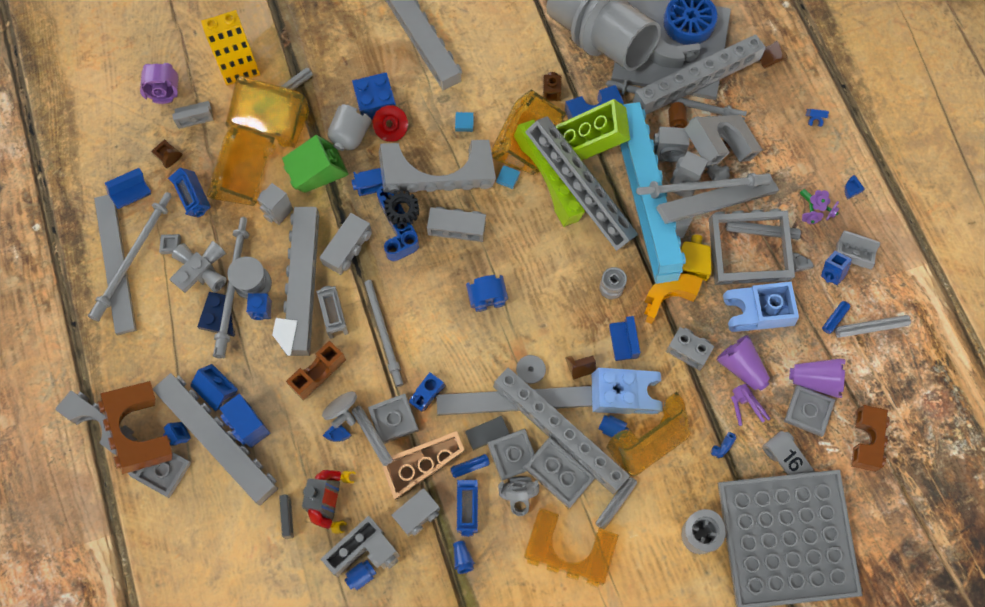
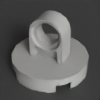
[498,477,539,516]

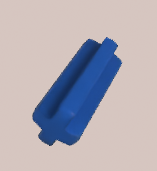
[822,301,851,334]
[451,454,490,478]

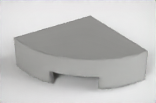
[793,253,814,272]

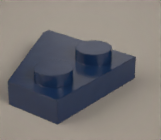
[197,292,235,337]

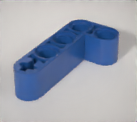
[377,186,419,261]

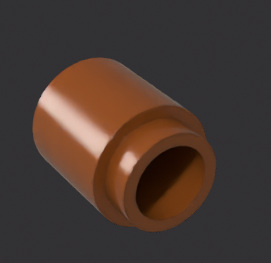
[668,102,687,128]

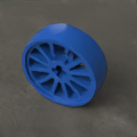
[663,0,717,45]

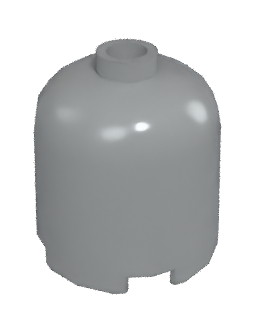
[327,104,372,151]

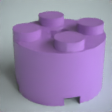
[140,63,179,104]

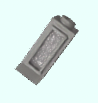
[316,286,349,339]

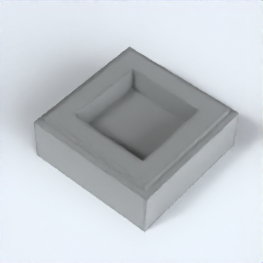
[159,234,181,254]

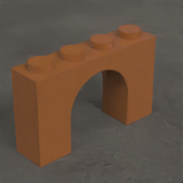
[97,381,173,474]

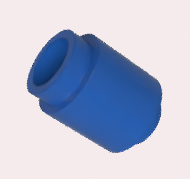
[598,415,629,441]
[344,560,377,591]

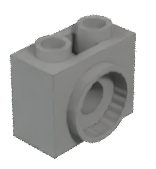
[653,127,689,162]

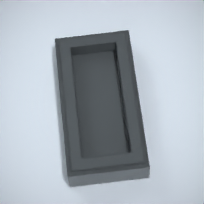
[465,416,510,451]
[279,494,294,539]

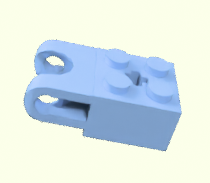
[723,282,799,332]
[592,368,663,414]

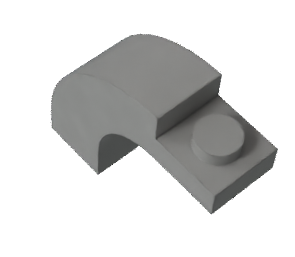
[649,36,700,68]

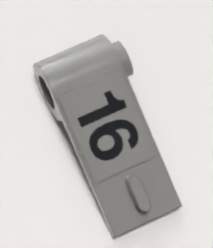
[762,431,815,475]

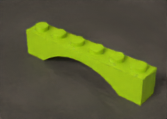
[514,120,585,227]

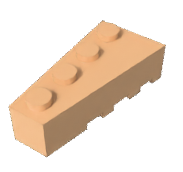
[381,431,464,500]

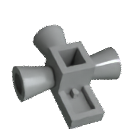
[169,241,227,293]

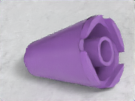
[717,335,770,391]
[789,358,845,398]

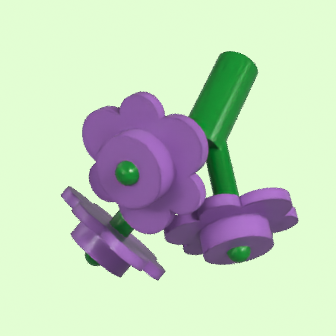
[800,189,840,224]

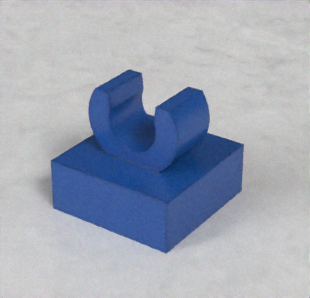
[806,109,829,127]
[163,422,191,446]

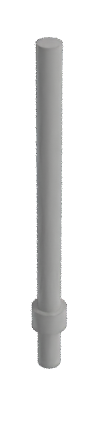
[364,280,404,387]

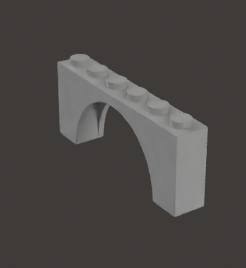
[379,140,496,194]

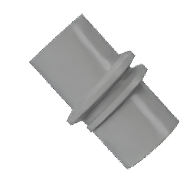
[546,0,661,71]

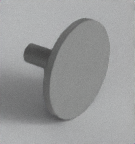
[322,391,357,429]

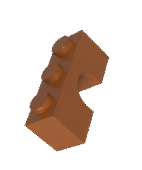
[286,340,346,400]
[851,405,890,472]

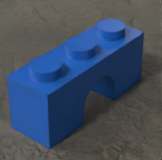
[565,85,624,119]

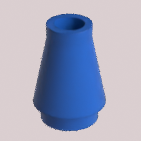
[453,541,475,574]

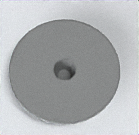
[516,355,546,384]

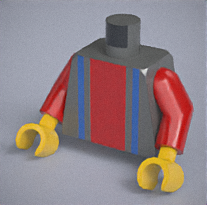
[302,470,356,534]

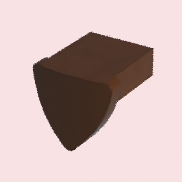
[760,41,787,69]
[151,139,182,168]
[565,355,596,380]

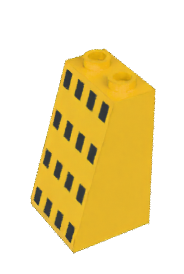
[201,10,260,86]

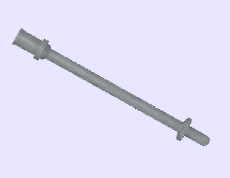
[606,79,747,120]
[636,173,772,199]
[88,192,171,322]
[212,216,249,359]

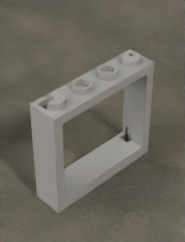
[708,209,795,285]

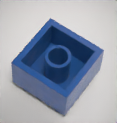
[352,72,396,120]
[219,393,271,448]

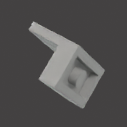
[172,101,214,129]

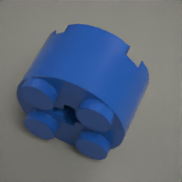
[466,275,508,312]

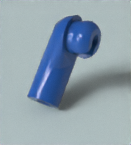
[711,432,736,458]

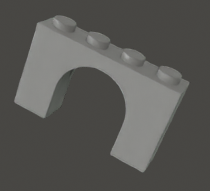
[684,115,762,165]

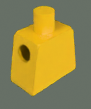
[680,234,711,281]

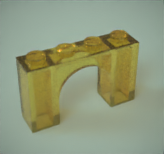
[524,508,619,587]

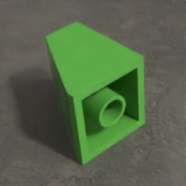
[282,135,349,193]

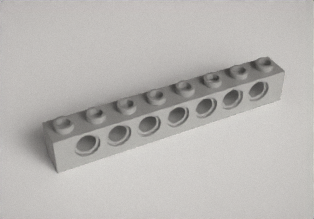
[633,34,766,115]
[525,116,638,251]
[493,368,630,494]

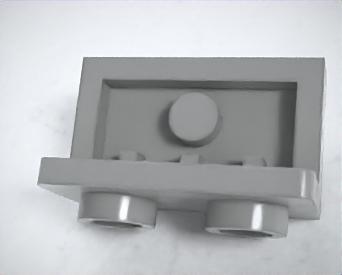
[836,231,880,270]

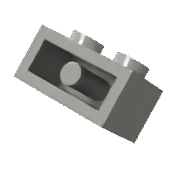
[257,183,293,225]
[666,327,714,371]
[392,488,440,537]
[364,532,400,569]

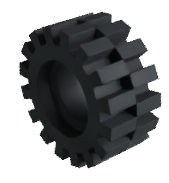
[384,190,419,227]

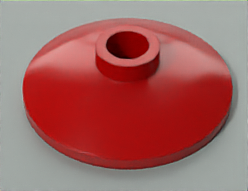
[372,105,408,142]

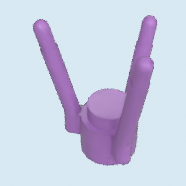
[731,384,770,426]

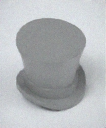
[227,256,272,299]
[681,509,726,555]

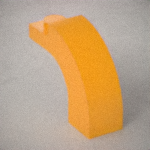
[644,274,703,324]

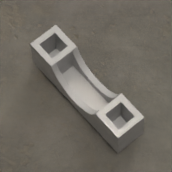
[55,390,137,456]

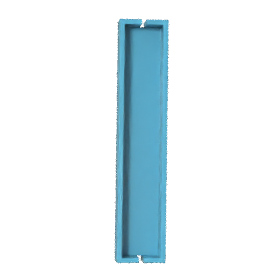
[620,102,686,284]

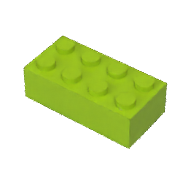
[555,99,630,160]

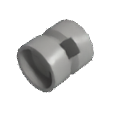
[599,267,627,300]

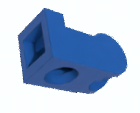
[409,372,446,412]

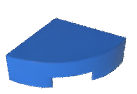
[844,175,865,199]
[323,425,352,442]

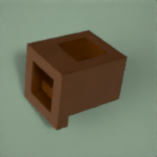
[543,72,562,101]

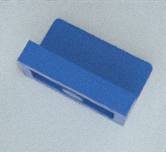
[105,168,151,209]
[609,316,641,361]
[190,364,238,411]

